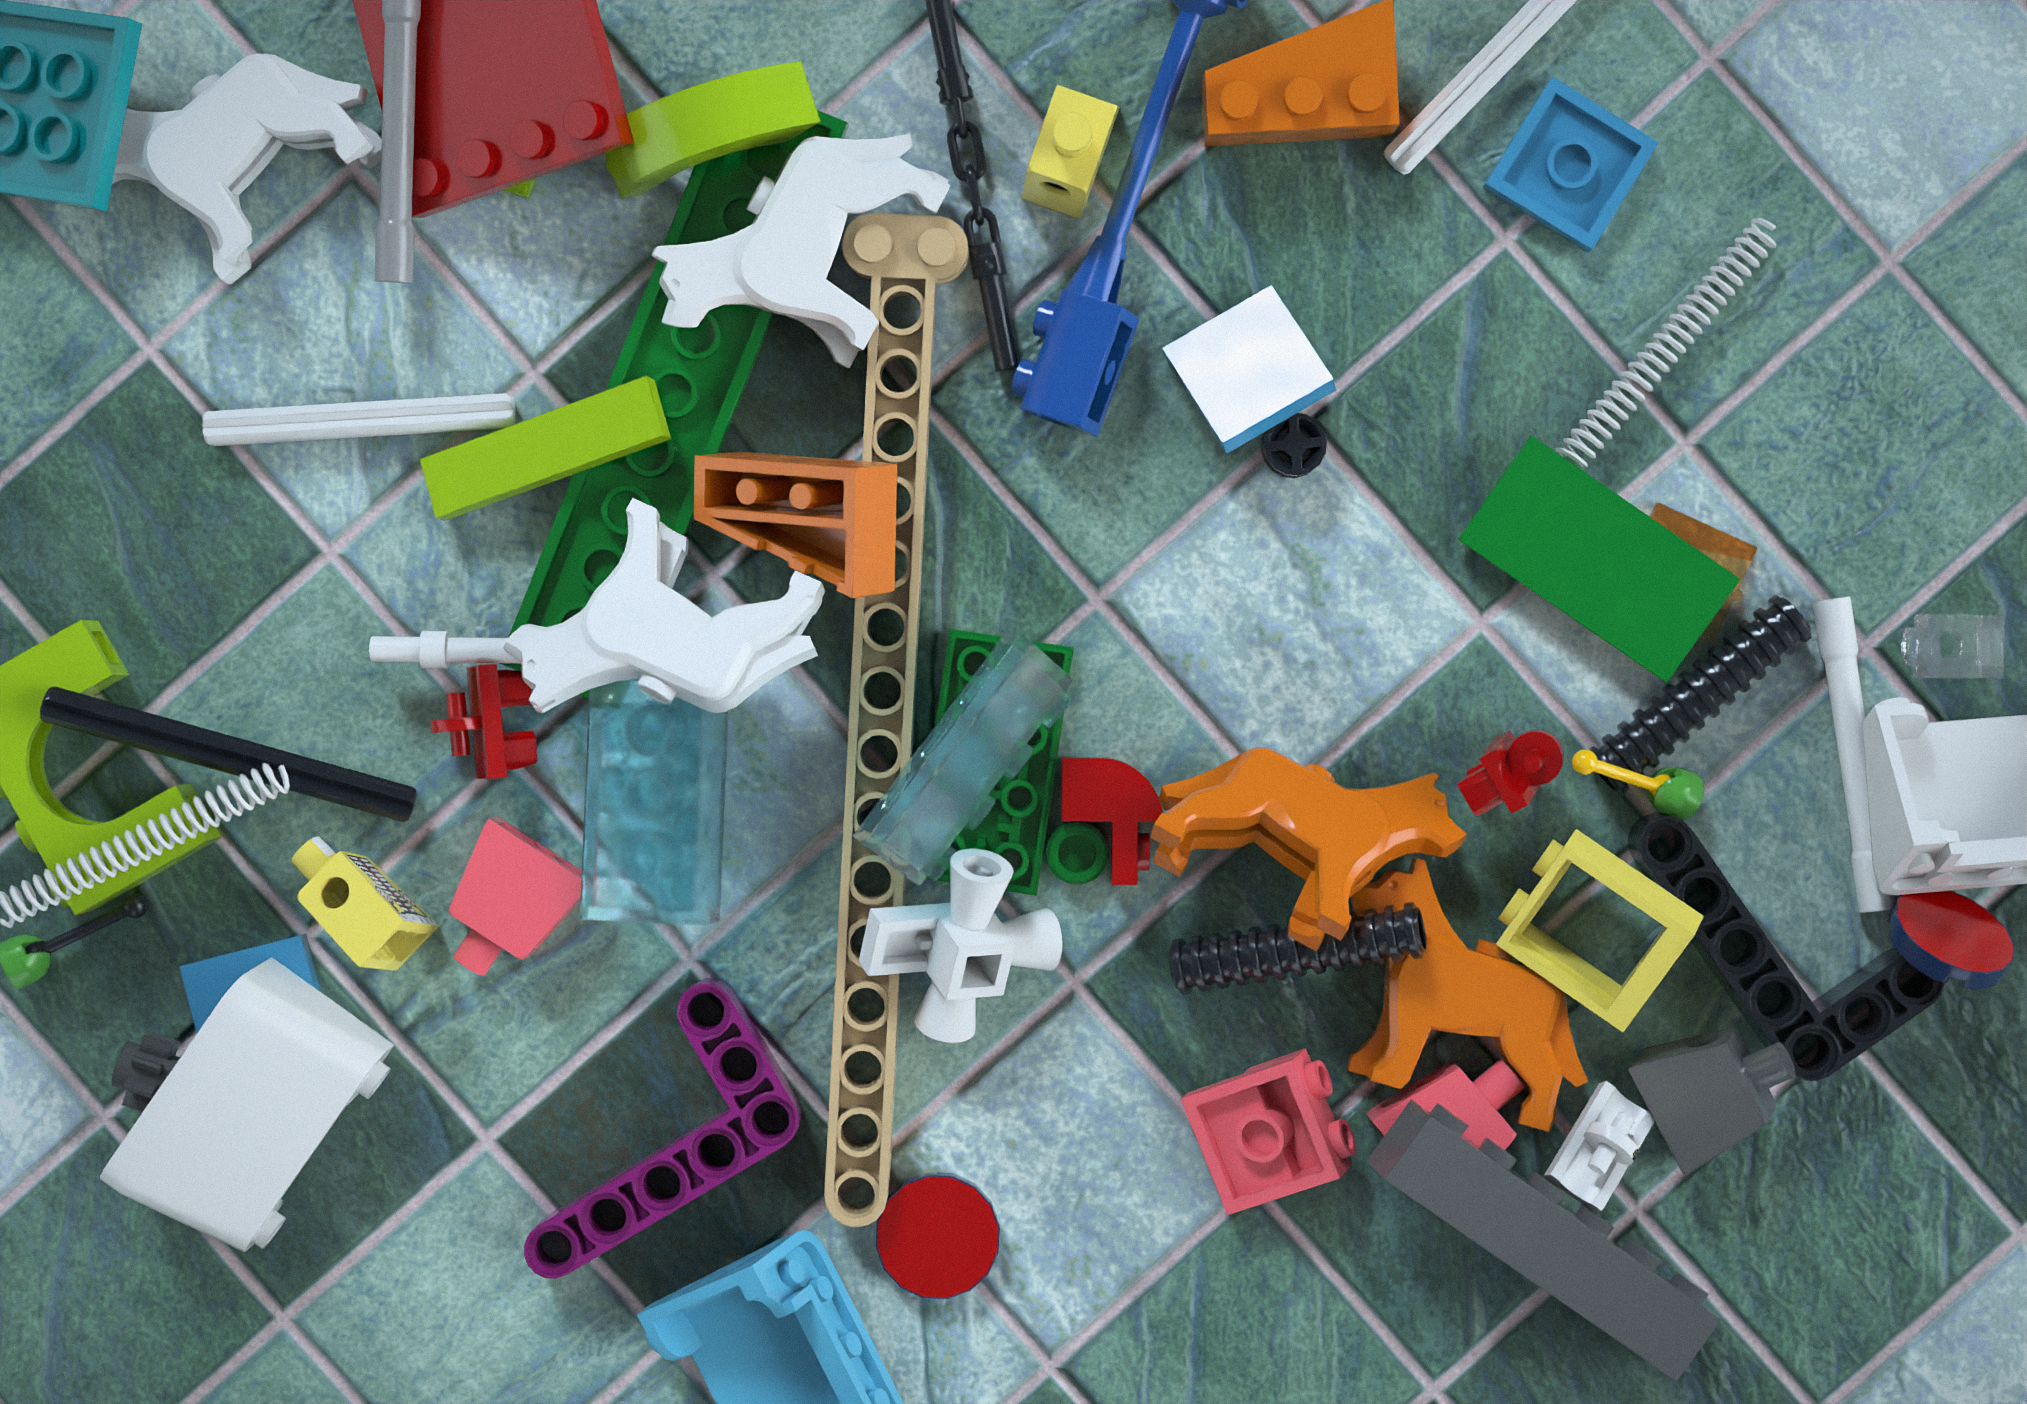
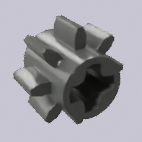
[112,1032,181,1112]

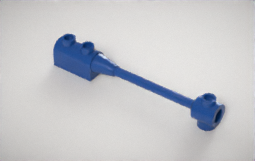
[1012,0,1249,438]

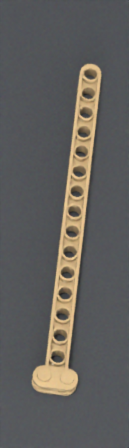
[824,213,969,1228]

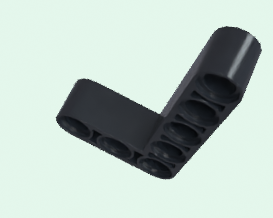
[1628,814,1945,1081]

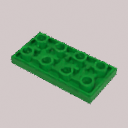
[1457,435,1741,683]
[913,629,1074,896]

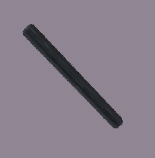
[40,686,417,822]

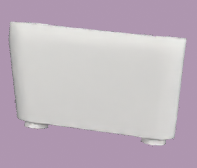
[1862,697,2027,895]
[100,957,394,1252]

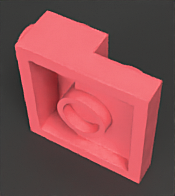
[1180,1048,1356,1215]

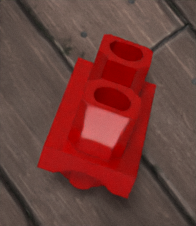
[430,664,538,779]
[1457,729,1564,817]

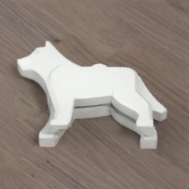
[112,53,382,285]
[651,133,951,368]
[503,498,826,713]

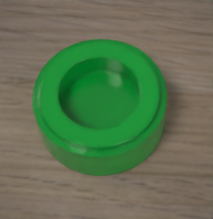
[1046,821,1109,885]

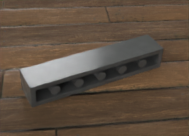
[1367,1099,1721,1381]

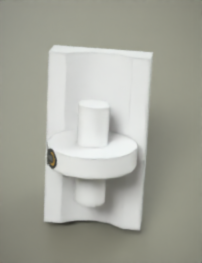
[1544,1081,1655,1213]

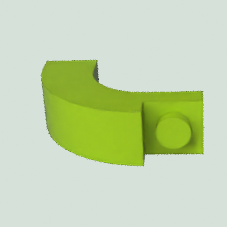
[605,61,821,199]

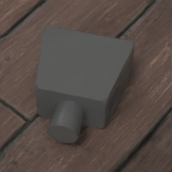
[1628,1028,1796,1175]

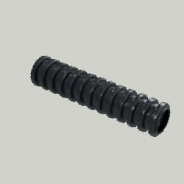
[1588,595,1812,794]
[1169,902,1427,995]

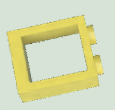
[1496,829,1704,1032]

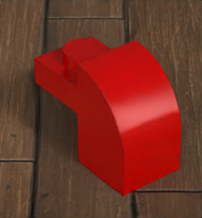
[1061,756,1163,885]

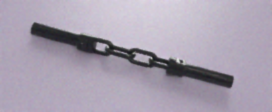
[925,0,1019,372]

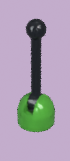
[0,893,148,989]

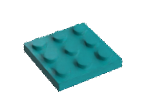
[0,0,142,212]

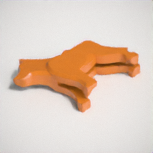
[1150,747,1468,951]
[1346,857,1588,1132]

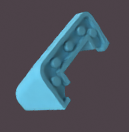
[637,1230,904,1404]

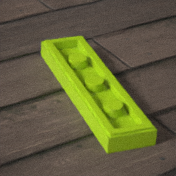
[420,376,671,521]

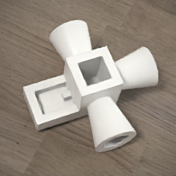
[859,849,1062,1043]

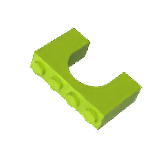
[0,619,222,915]

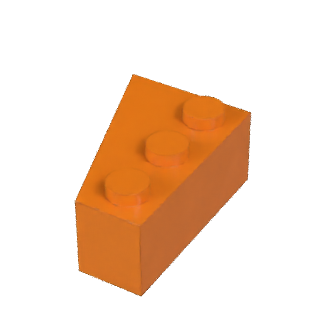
[1201,0,1400,147]
[694,452,897,598]

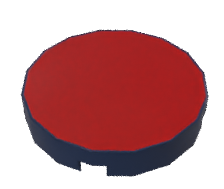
[1887,890,2015,990]
[876,1172,1000,1299]

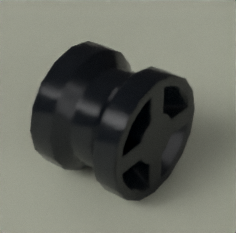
[1260,413,1327,479]

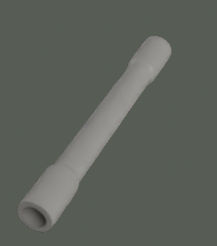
[375,0,421,283]

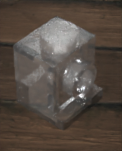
[1901,614,2004,678]

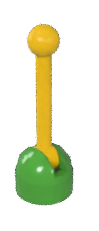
[1572,749,1704,820]

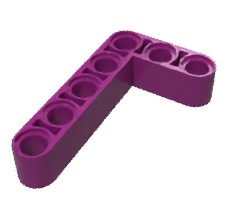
[524,978,802,1279]

